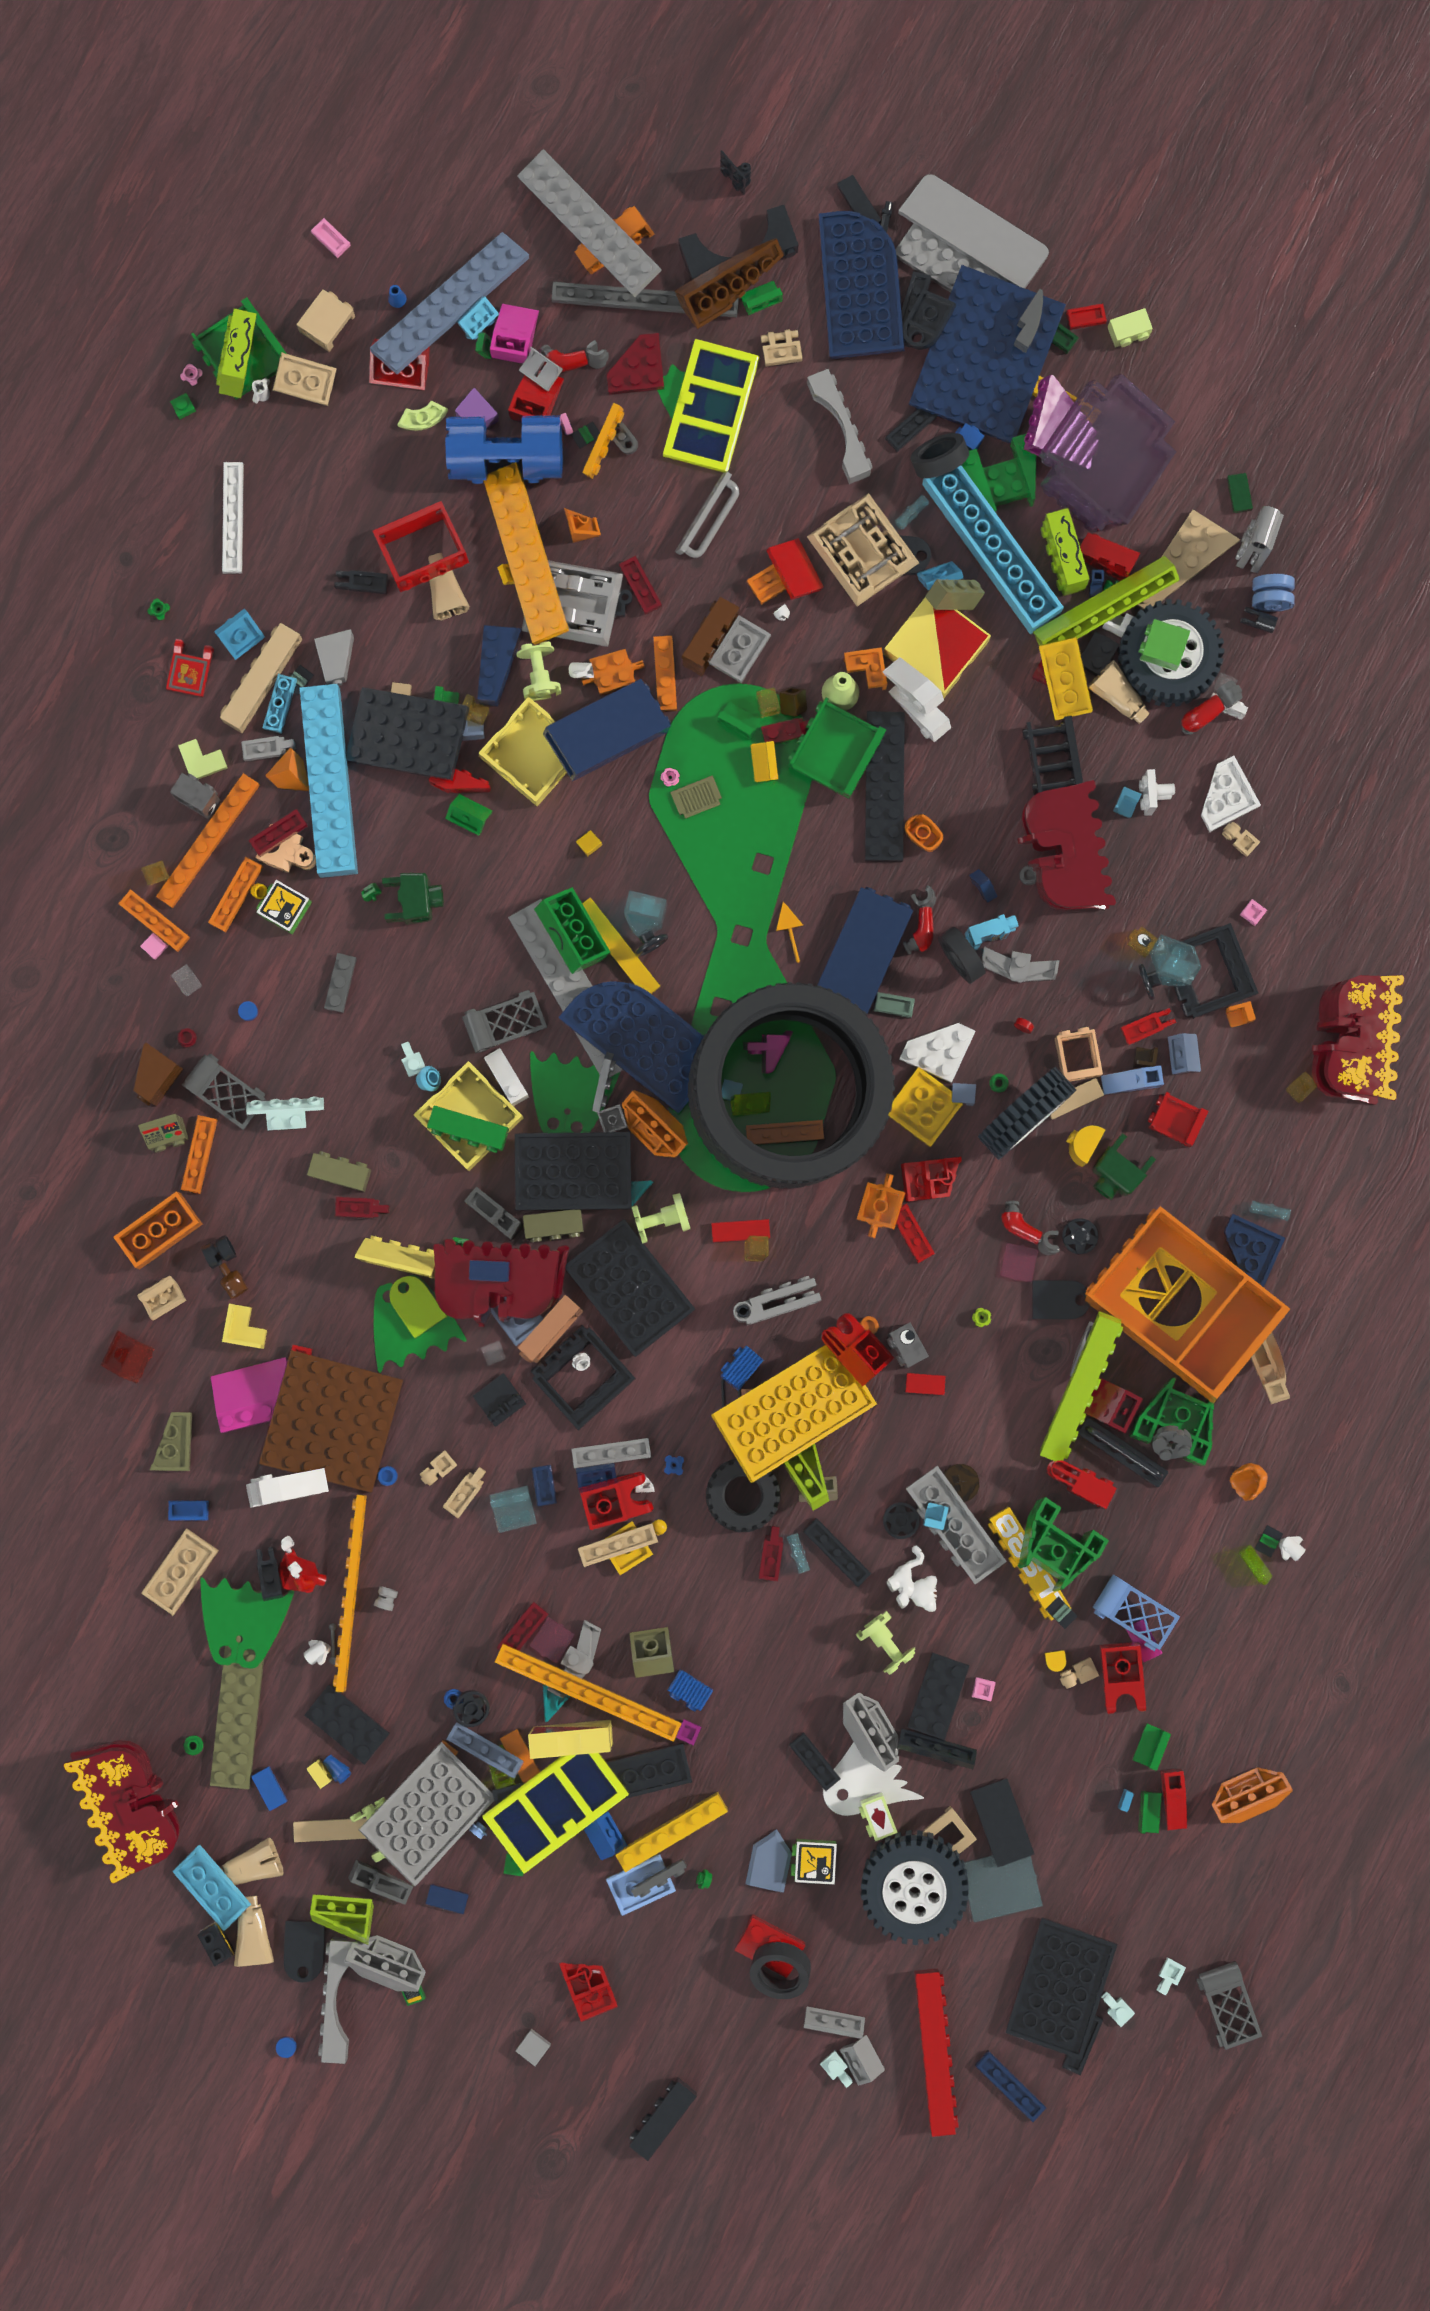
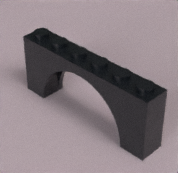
[678,205,799,281]

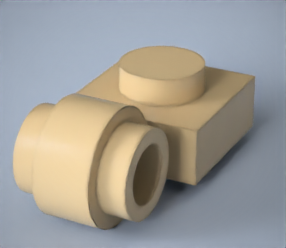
[1222,822,1260,857]
[420,1451,457,1486]
[1060,1657,1099,1689]

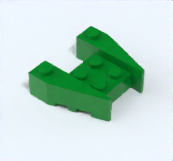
[961,433,1036,513]
[1129,1378,1214,1467]
[1018,1497,1109,1592]

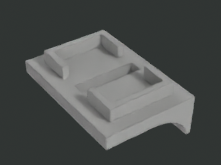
[519,347,563,391]

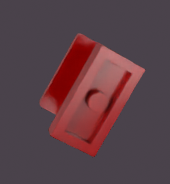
[1147,1092,1209,1147]

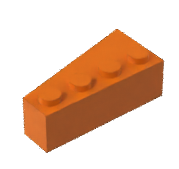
[574,206,655,274]

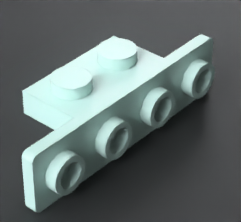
[246,1097,324,1130]

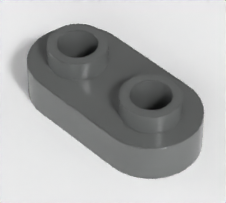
[613,421,638,454]

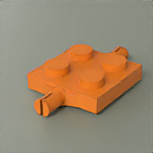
[581,649,645,696]
[857,1173,905,1238]

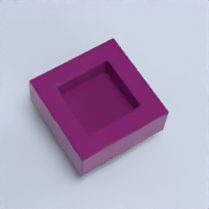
[676,1719,701,1746]

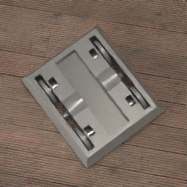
[522,560,623,647]

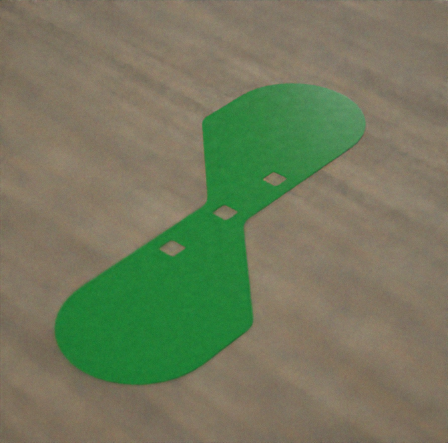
[649,684,836,1192]

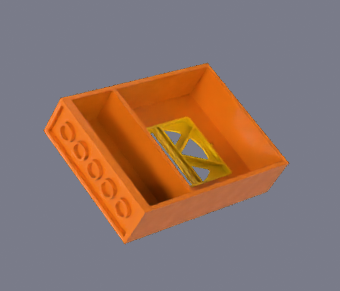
[1085,1206,1290,1404]

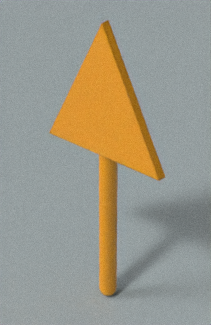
[776,902,803,963]

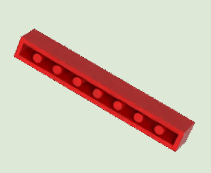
[914,1968,959,2137]

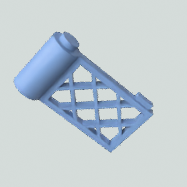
[1092,1575,1180,1651]

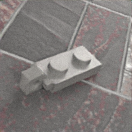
[241,736,296,762]

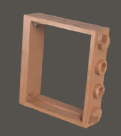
[518,1295,583,1363]

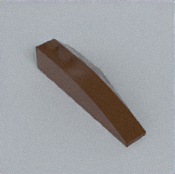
[675,238,784,329]

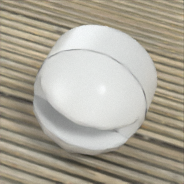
[773,604,790,621]

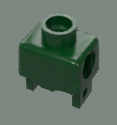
[382,873,444,925]
[1092,1133,1156,1200]

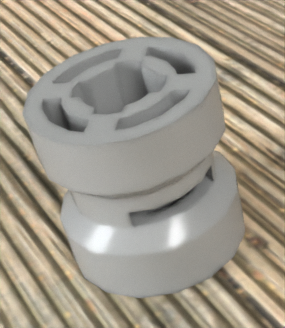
[374,1586,398,1611]

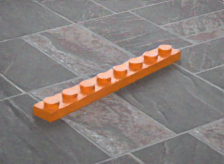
[156,773,260,908]

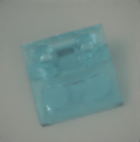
[489,1485,537,1533]

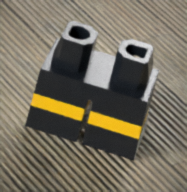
[197,1922,235,1967]

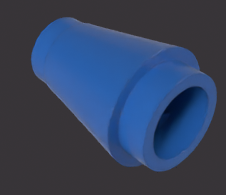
[388,285,407,308]
[323,1755,351,1784]

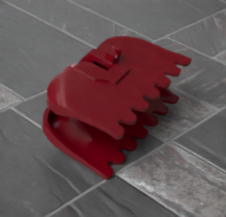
[1017,780,1116,911]
[433,1239,569,1327]

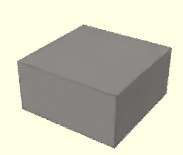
[597,1104,628,1132]
[516,2029,551,2066]

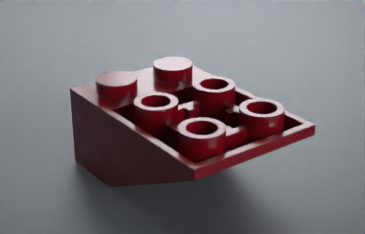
[1084,1377,1143,1433]

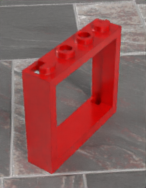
[373,501,469,593]

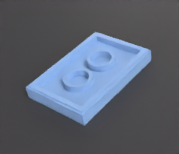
[606,1854,676,1916]

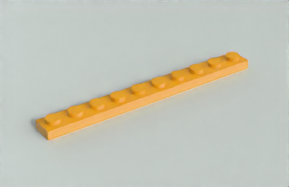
[333,1495,367,1692]
[495,1644,682,1742]

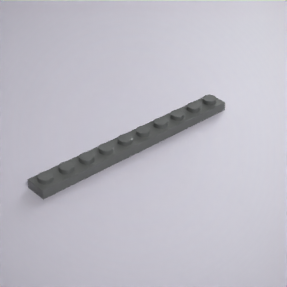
[552,282,739,318]

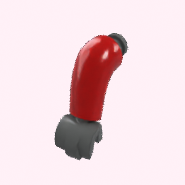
[539,340,609,373]
[1182,681,1243,735]
[903,885,936,954]
[1001,1201,1060,1255]

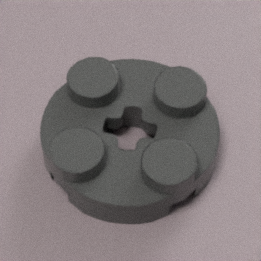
[1152,1425,1192,1460]

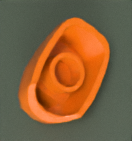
[904,814,943,852]

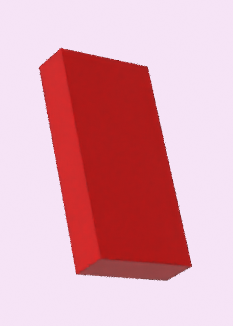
[1066,303,1107,330]
[905,1373,946,1395]

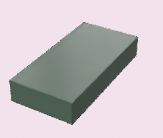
[874,992,915,1018]

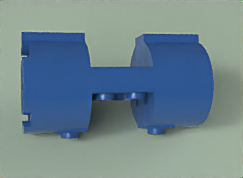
[445,415,563,484]

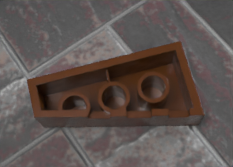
[681,597,740,676]

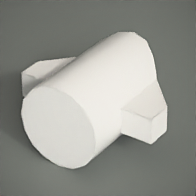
[252,378,270,403]
[569,662,594,678]
[1279,1536,1306,1561]
[303,1640,331,1665]

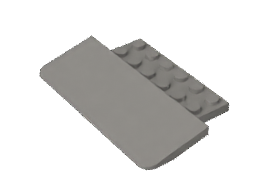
[896,175,1049,293]

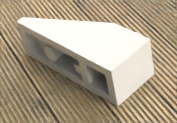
[484,1048,529,1106]

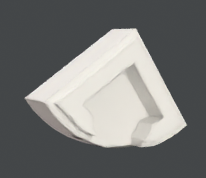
[635,1477,654,1493]

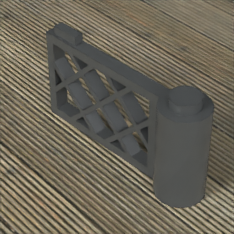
[462,990,547,1053]
[181,1053,267,1130]
[1196,1961,1262,2050]

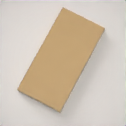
[141,1529,219,1616]

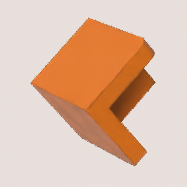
[1225,1001,1256,1028]

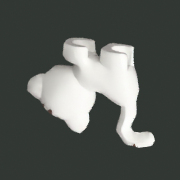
[886,1546,937,1612]

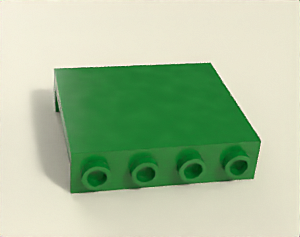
[191,297,287,400]
[788,697,886,799]

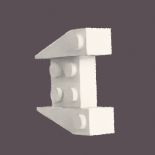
[882,657,951,742]
[246,1468,328,1508]

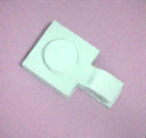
[401,1042,425,1077]
[1157,1957,1186,1995]
[1101,1991,1135,2027]
[820,2050,853,2088]

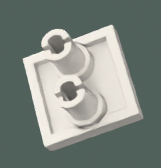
[1139,769,1175,816]

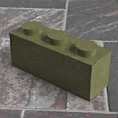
[925,579,985,610]
[307,1151,371,1192]
[523,1210,584,1243]

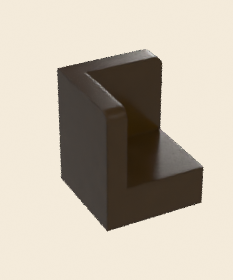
[779,686,807,717]
[1133,1047,1158,1068]

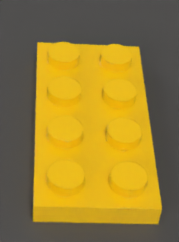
[1039,637,1093,721]

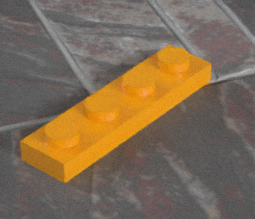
[582,403,624,479]

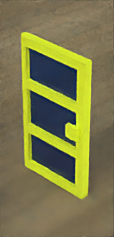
[663,339,760,473]
[482,1753,629,1874]

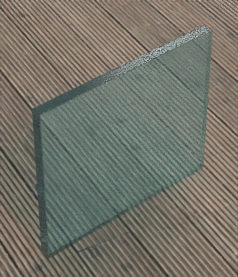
[964,1856,1043,1923]

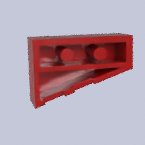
[1080,532,1140,581]

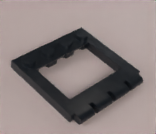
[1160,923,1259,1019]
[530,1324,636,1431]

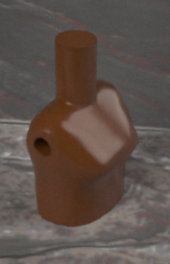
[219,1263,248,1300]

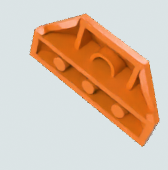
[622,1090,688,1158]
[1212,1768,1293,1823]

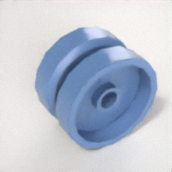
[1252,574,1295,612]

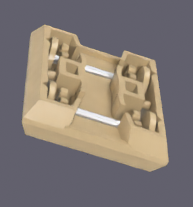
[807,493,919,606]

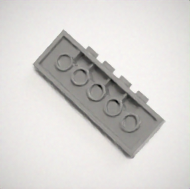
[906,1466,1007,1584]

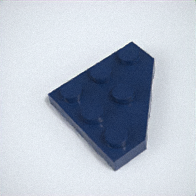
[1224,1214,1285,1287]

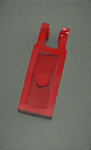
[1120,1008,1176,1046]

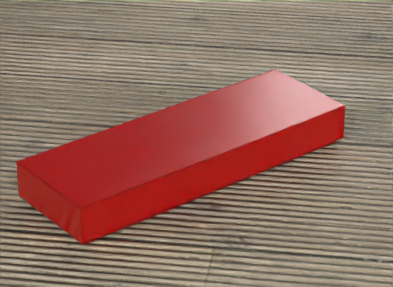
[896,1204,935,1263]
[712,1219,770,1243]

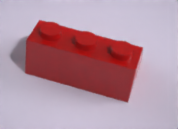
[369,338,430,390]
[734,1914,805,1978]

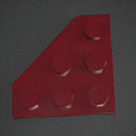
[607,333,664,395]

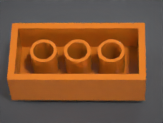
[114,1191,203,1269]

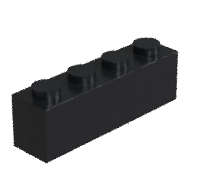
[629,2077,697,2161]

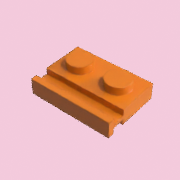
[747,564,786,605]

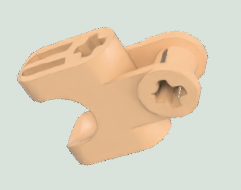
[256,824,316,873]

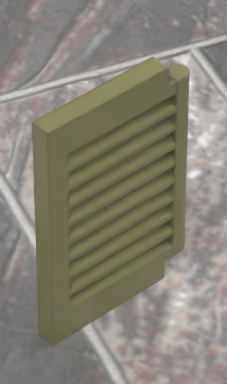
[670,775,722,819]

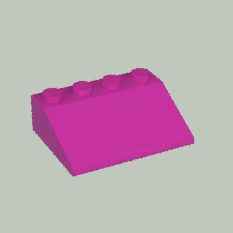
[211,1357,287,1433]

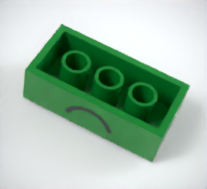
[534,887,610,974]

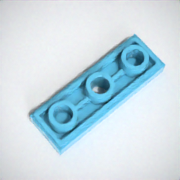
[262,674,297,734]

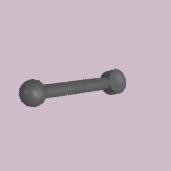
[329,1623,337,1664]

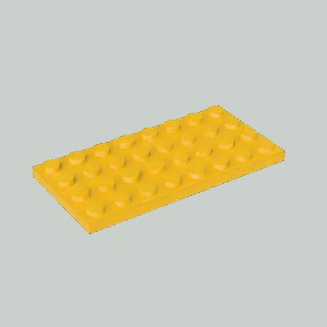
[711,1345,877,1483]

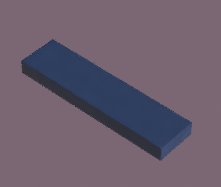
[975,2050,1046,2122]

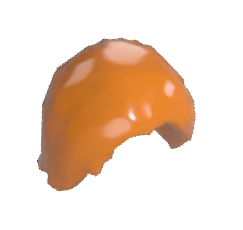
[1229,1463,1268,1501]

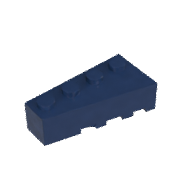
[477,625,523,707]

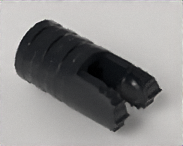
[1240,607,1278,634]

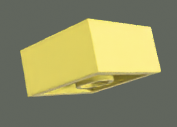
[306,1759,333,1789]

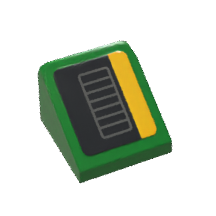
[402,1985,426,2006]

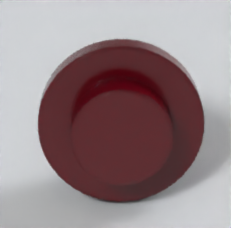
[177,1028,197,1048]

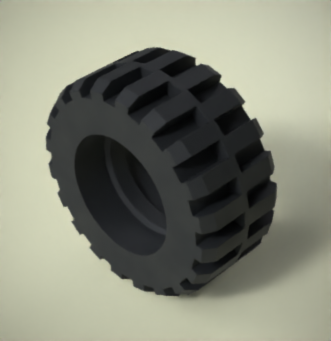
[706,1459,780,1532]

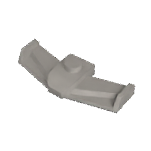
[981,947,1059,983]
[547,1620,601,1698]

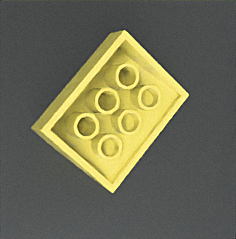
[355,1236,435,1279]

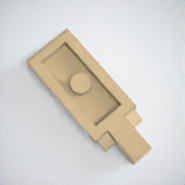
[443,1467,486,1518]

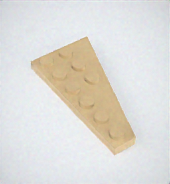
[1136,510,1240,611]

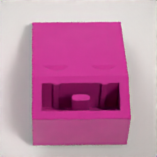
[490,304,539,363]

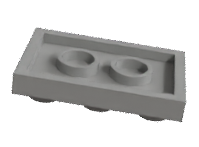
[709,615,771,683]

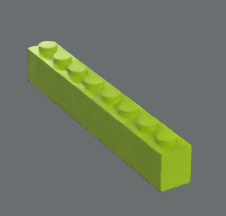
[1033,556,1180,645]
[1040,1311,1123,1461]

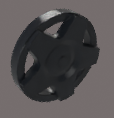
[1062,1218,1098,1254]
[883,1502,920,1539]
[453,1690,490,1727]

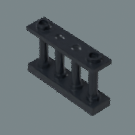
[1022,715,1083,795]

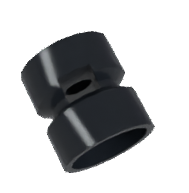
[201,1235,237,1269]

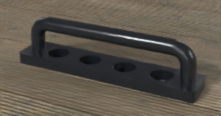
[1078,1418,1168,1487]

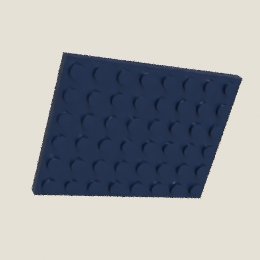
[909,265,1066,444]

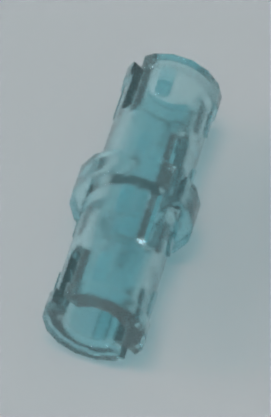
[895,495,929,530]
[1250,1200,1291,1221]
[786,1533,810,1574]

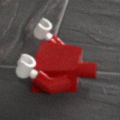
[278,1536,326,1593]

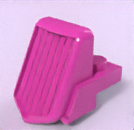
[743,1030,793,1074]

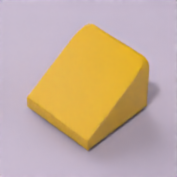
[576,830,602,857]

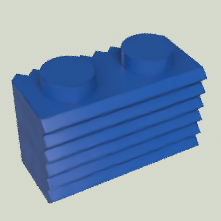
[721,1346,764,1391]
[668,1669,713,1712]

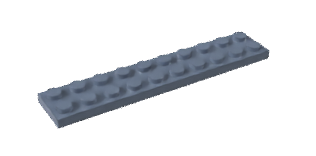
[370,232,529,374]

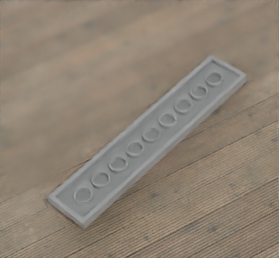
[517,149,661,297]
[508,899,622,1078]

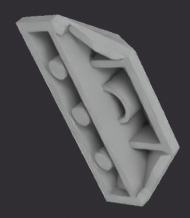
[843,1693,899,1772]
[344,1935,426,1992]

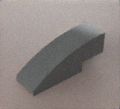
[1014,289,1043,353]
[464,1187,524,1240]
[348,1860,413,1905]

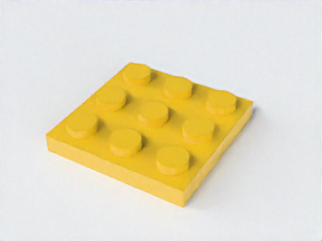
[888,1067,963,1147]

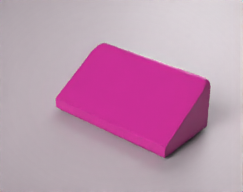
[1125,1619,1162,1662]

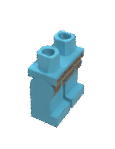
[964,914,1019,950]

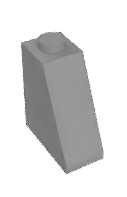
[314,629,354,686]

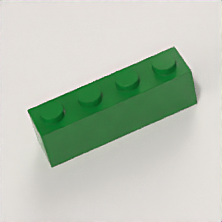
[427,1105,509,1153]

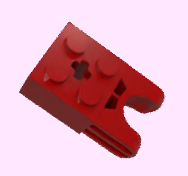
[821,1313,894,1387]
[1047,1460,1117,1509]
[579,1472,654,1530]
[1100,1642,1146,1714]

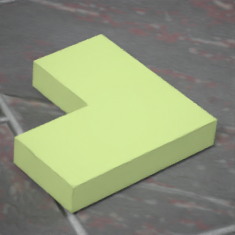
[178,739,228,779]

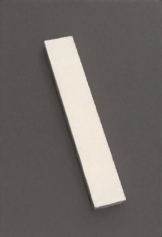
[222,462,243,574]

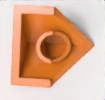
[564,508,601,543]
[265,748,309,791]

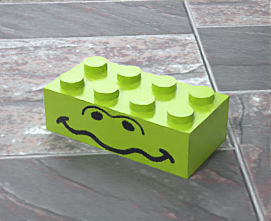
[216,308,257,398]
[1041,508,1089,596]

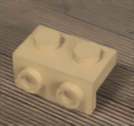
[137,1276,186,1320]

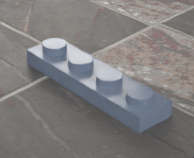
[447,1722,524,1779]

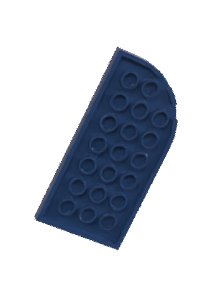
[819,211,905,359]
[558,981,704,1114]

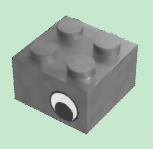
[170,773,221,819]
[886,1322,929,1368]

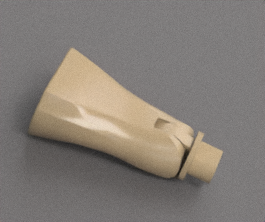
[428,553,470,620]
[1088,660,1149,724]
[220,1838,283,1885]
[234,1896,274,1967]

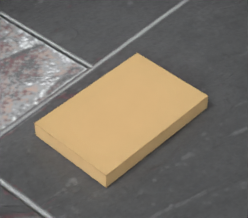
[273,353,336,406]

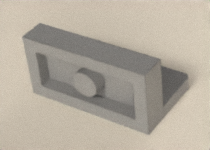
[840,2035,885,2086]

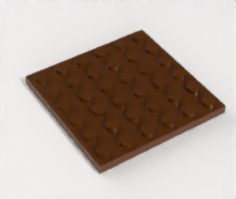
[258,1350,403,1493]

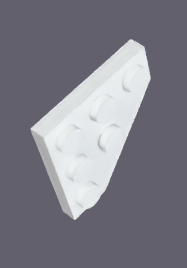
[1201,756,1261,832]
[899,1023,975,1083]

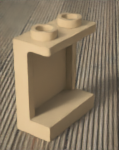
[297,290,355,352]

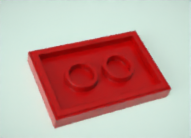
[766,538,824,600]

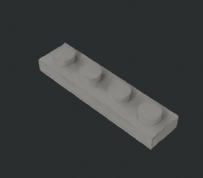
[572,1438,651,1468]

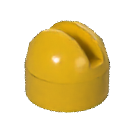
[251,883,268,899]

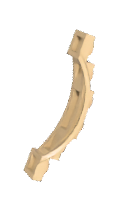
[1251,1333,1290,1404]

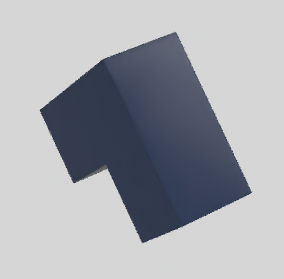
[1089,570,1104,599]
[969,869,997,903]

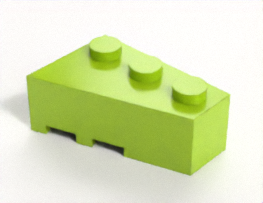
[783,1444,829,1511]
[310,1895,374,1945]

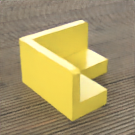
[222,1304,267,1349]

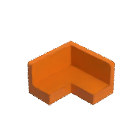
[843,647,887,690]

